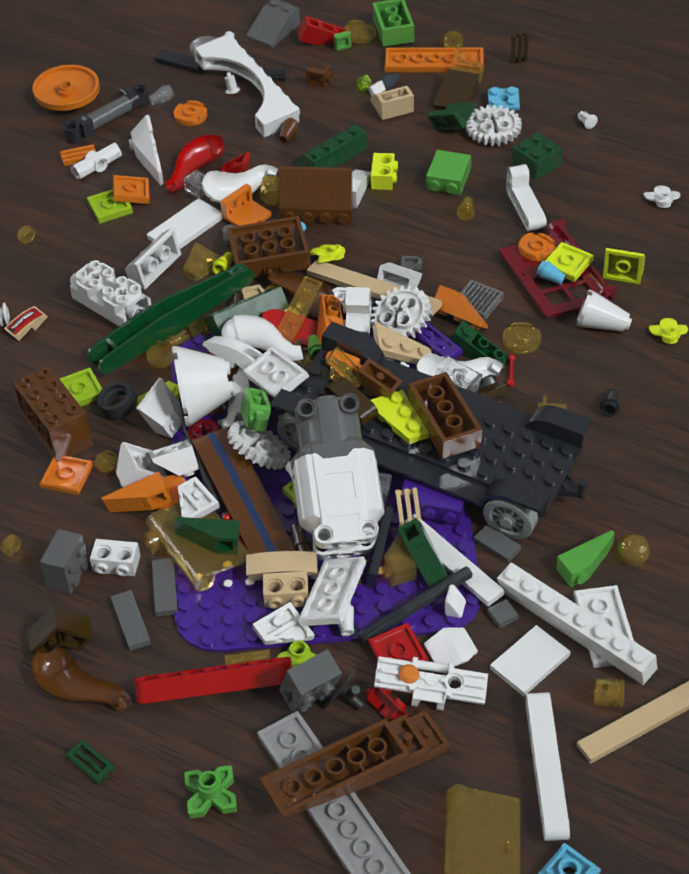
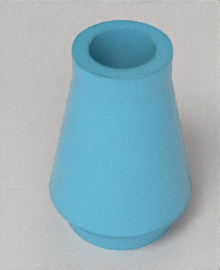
[536,260,566,285]

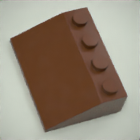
[279,166,354,224]
[227,216,310,278]

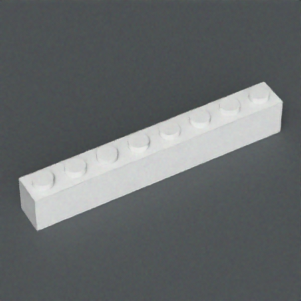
[497,563,657,685]

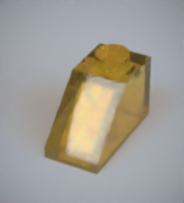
[382,534,417,586]

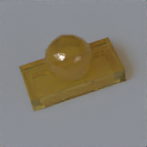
[326,347,362,388]

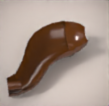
[264,266,334,318]
[30,647,133,711]

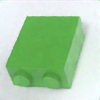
[426,150,471,195]

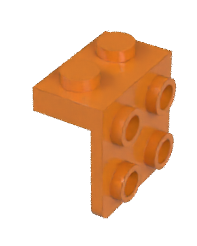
[220,184,271,226]

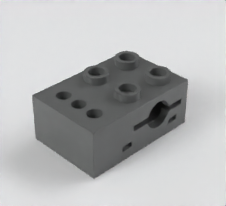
[279,649,342,713]

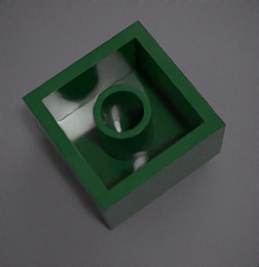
[512,132,562,180]

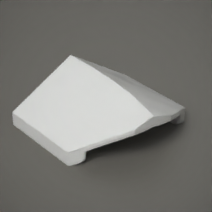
[424,628,478,666]

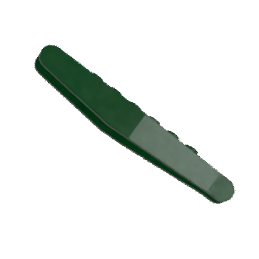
[86,263,254,374]

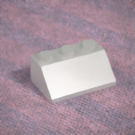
[125,228,181,290]

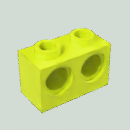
[371,153,398,190]

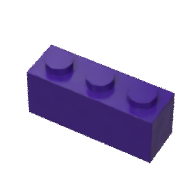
[401,480,467,525]

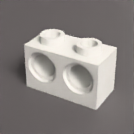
[90,539,140,576]

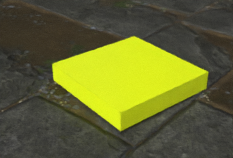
[545,242,594,282]

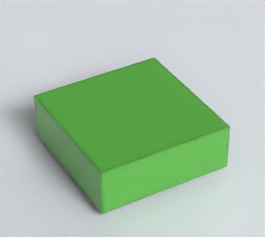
[334,31,351,51]

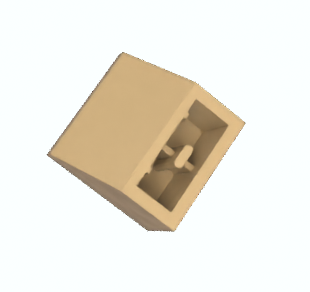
[370,86,414,120]

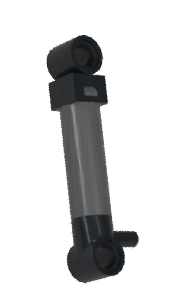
[63,84,150,144]

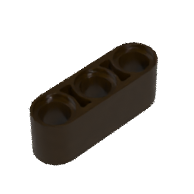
[324,377,379,427]

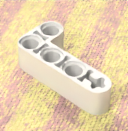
[506,164,547,231]

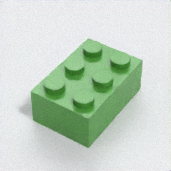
[372,0,414,46]

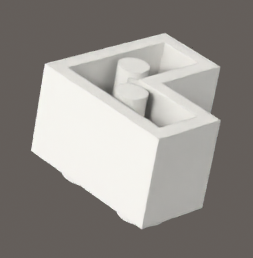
[342,287,372,337]

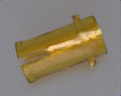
[165,329,190,350]

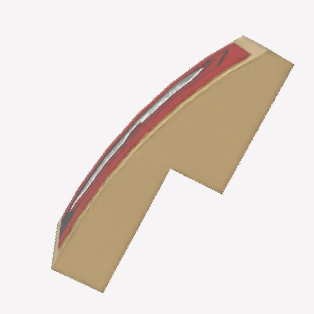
[4,306,48,341]

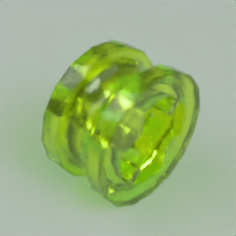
[356,74,372,92]

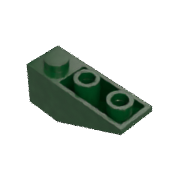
[449,320,509,364]
[174,516,240,554]
[397,518,449,588]

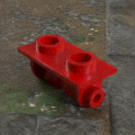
[365,680,410,722]

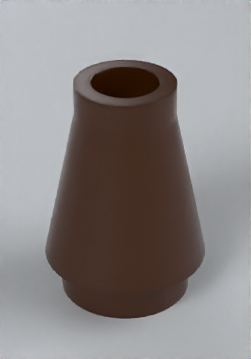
[279,118,299,143]

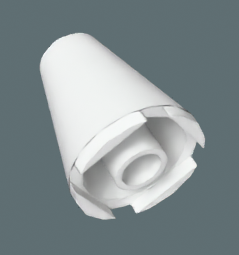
[576,290,632,332]

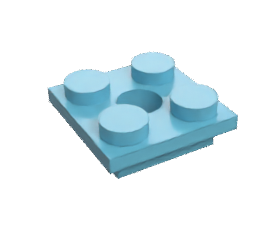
[488,87,520,112]
[538,843,601,874]

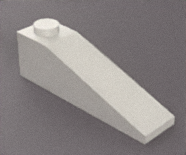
[129,115,164,185]

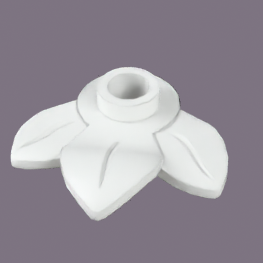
[644,185,680,208]

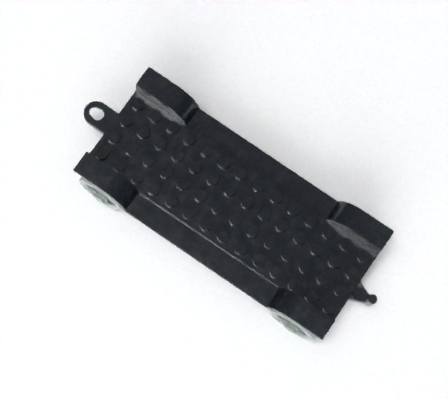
[270,322,592,539]

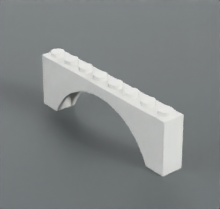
[195,34,300,137]

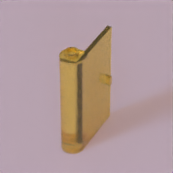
[146,503,250,592]
[444,784,520,874]

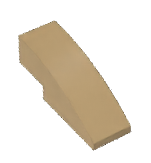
[246,551,318,581]

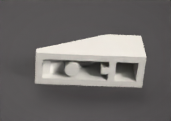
[352,169,371,208]

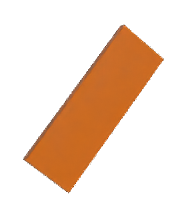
[385,48,484,72]

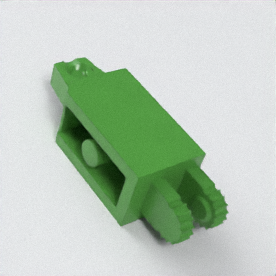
[240,388,271,431]

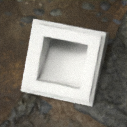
[445,585,466,618]

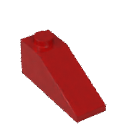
[298,16,349,45]

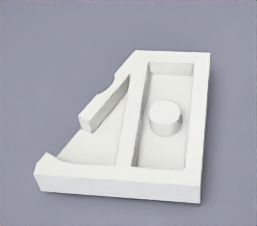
[178,476,219,518]
[253,602,314,645]

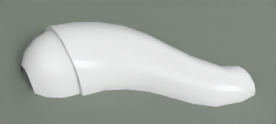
[202,164,278,203]
[221,315,303,361]
[416,354,504,389]

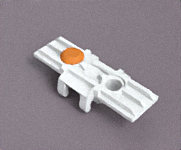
[374,656,488,711]

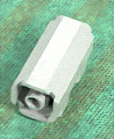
[70,261,151,327]

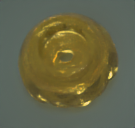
[443,31,463,48]
[94,450,119,473]

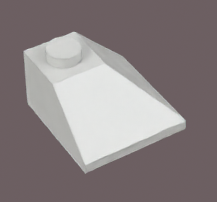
[136,378,183,438]
[148,440,199,477]
[116,442,167,488]

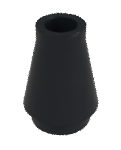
[599,389,620,417]

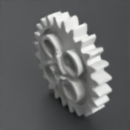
[466,105,522,146]
[370,285,432,338]
[227,420,291,470]

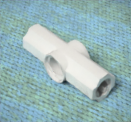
[71,143,122,180]

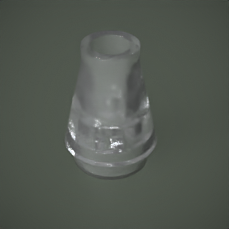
[149,84,174,105]

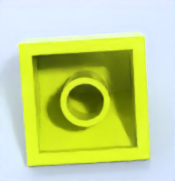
[603,248,645,284]

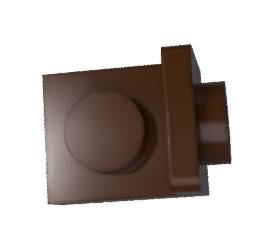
[306,65,333,88]

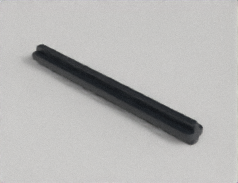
[358,566,473,643]

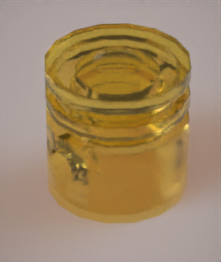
[260,174,280,204]
[594,678,624,707]

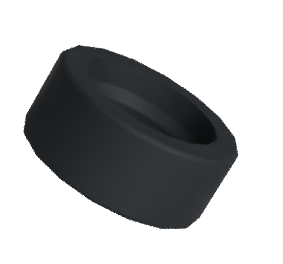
[97,381,138,419]

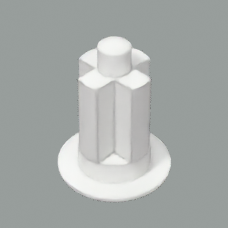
[225,72,240,94]
[578,111,597,129]

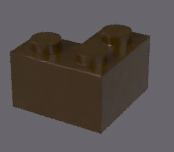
[27,606,93,654]

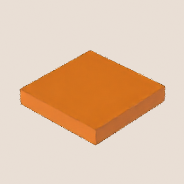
[113,175,149,204]
[40,456,94,495]

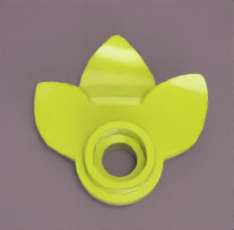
[309,244,345,263]
[649,318,688,344]

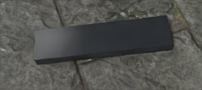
[366,506,394,588]

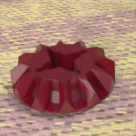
[188,419,220,442]

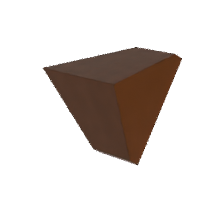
[357,358,403,396]

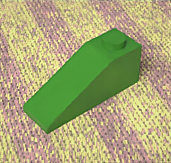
[556,530,615,587]

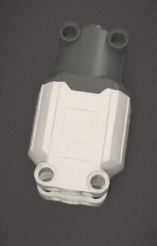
[291,393,385,560]

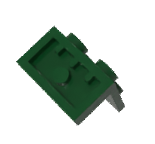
[427,101,477,131]

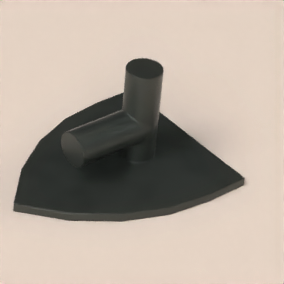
[322,671,364,710]

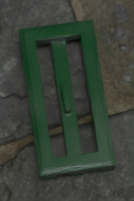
[65,739,115,786]

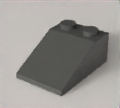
[246,0,300,48]

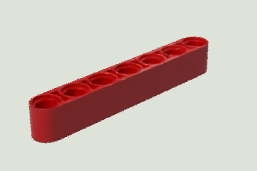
[134,657,293,704]

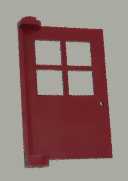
[498,218,617,319]

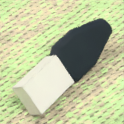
[368,73,400,96]

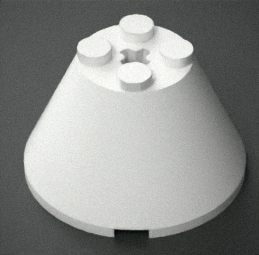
[172,346,234,427]

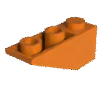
[435,285,488,330]
[317,294,344,341]
[102,472,172,513]

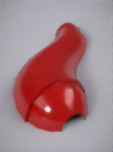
[165,134,225,194]

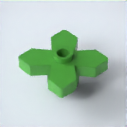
[184,765,237,819]

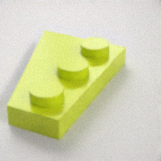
[371,389,429,444]

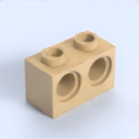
[263,571,309,609]

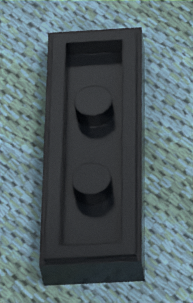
[155,49,202,74]

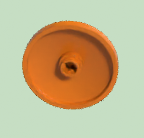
[33,65,100,111]

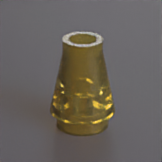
[457,197,475,221]

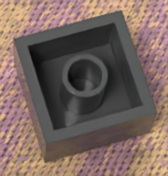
[40,529,89,594]

